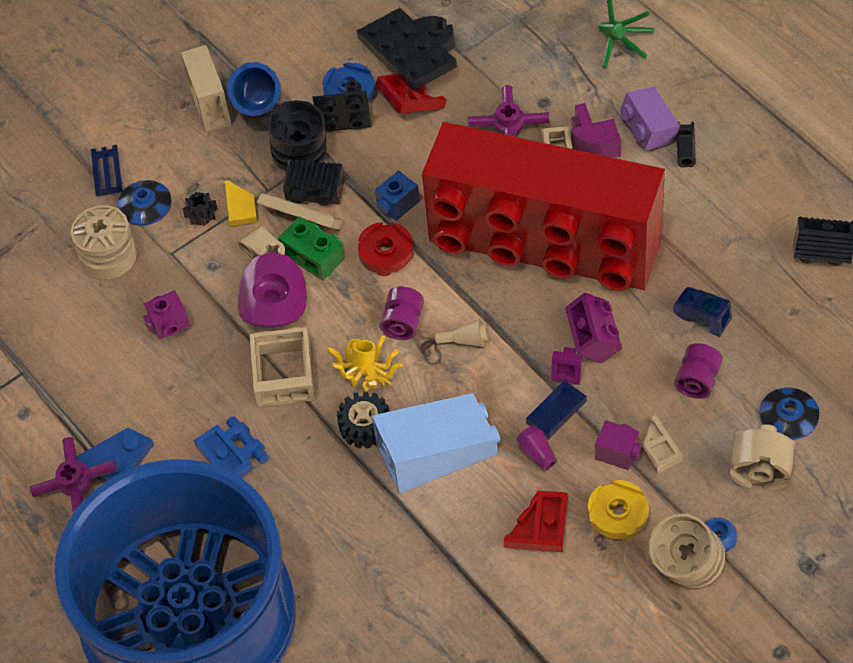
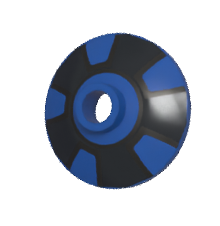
[117,180,172,226]
[759,387,820,440]

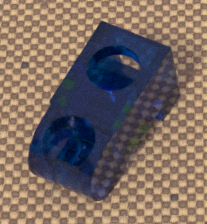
[673,287,732,337]

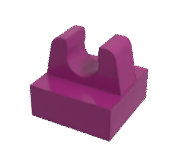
[551,347,583,385]

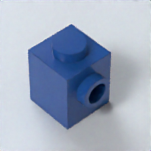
[375,170,420,221]

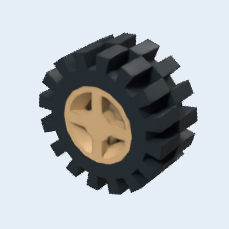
[337,391,390,449]

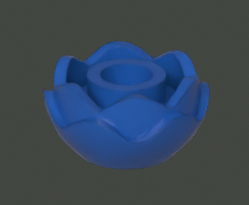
[704,517,737,552]

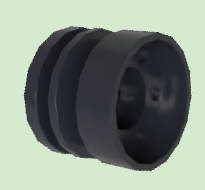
[268,100,327,171]

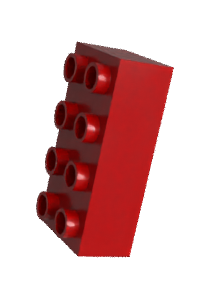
[422,122,665,291]

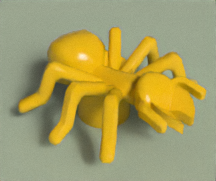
[327,335,403,393]

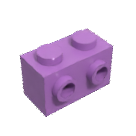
[620,86,680,150]

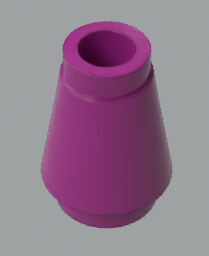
[516,425,557,471]

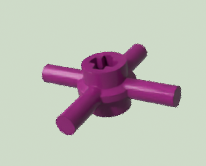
[468,85,549,137]
[30,437,118,513]

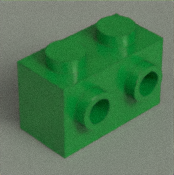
[278,216,345,281]

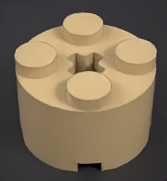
[730,424,795,491]

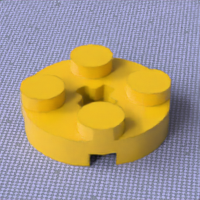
[588,480,649,541]

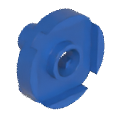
[322,62,376,103]

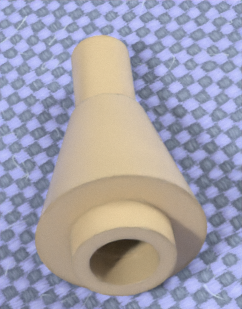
[435,319,489,347]

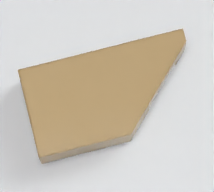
[642,415,683,474]

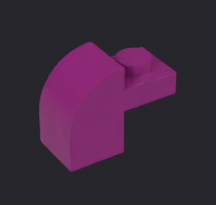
[571,103,621,158]

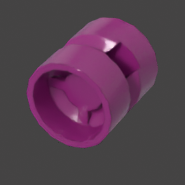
[379,286,424,340]
[674,343,723,399]

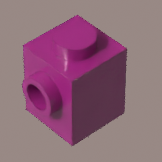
[595,420,643,471]

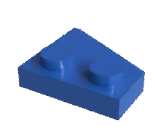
[77,427,154,482]

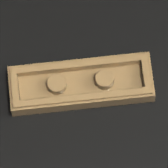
[257,193,343,230]

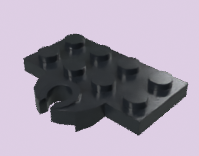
[356,8,457,91]

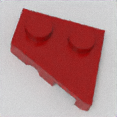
[376,74,447,114]

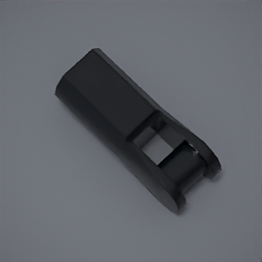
[676,121,696,167]

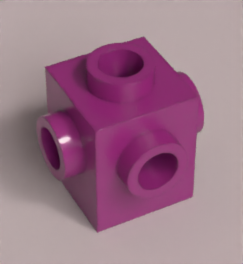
[143,290,190,340]

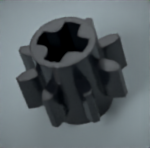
[182,192,218,226]

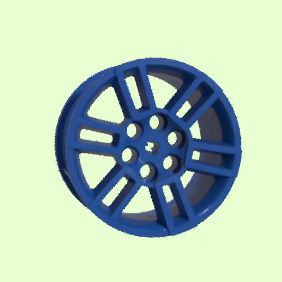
[55,459,296,663]

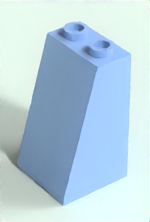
[372,393,500,494]

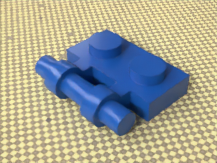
[194,416,269,477]

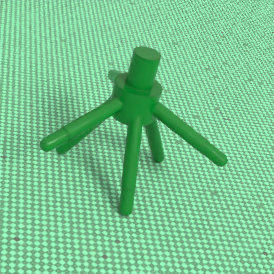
[599,0,654,69]

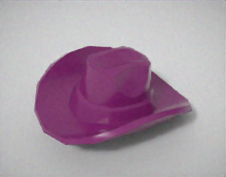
[238,252,307,327]

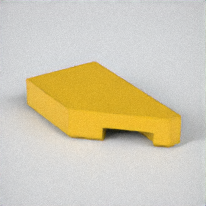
[225,181,258,227]

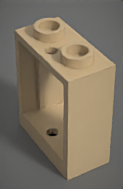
[181,45,231,132]
[250,327,315,407]

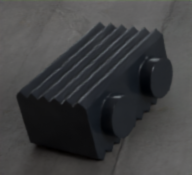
[283,159,345,206]
[793,216,853,266]

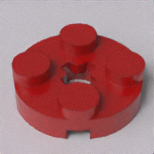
[357,222,414,277]

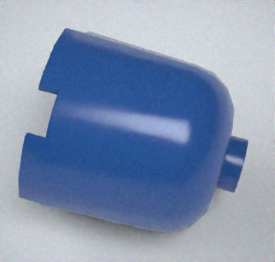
[227,62,282,116]

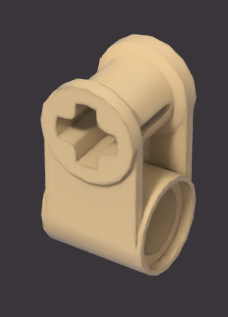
[238,226,285,262]

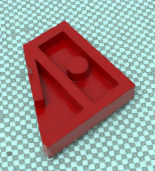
[503,490,568,552]

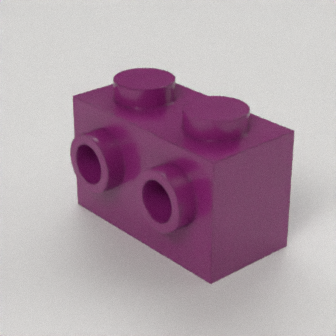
[565,292,622,363]

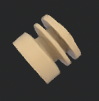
[70,205,137,280]
[649,514,725,589]

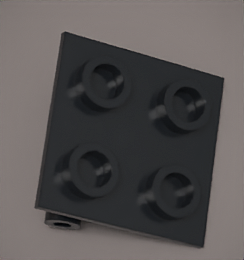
[313,80,372,132]

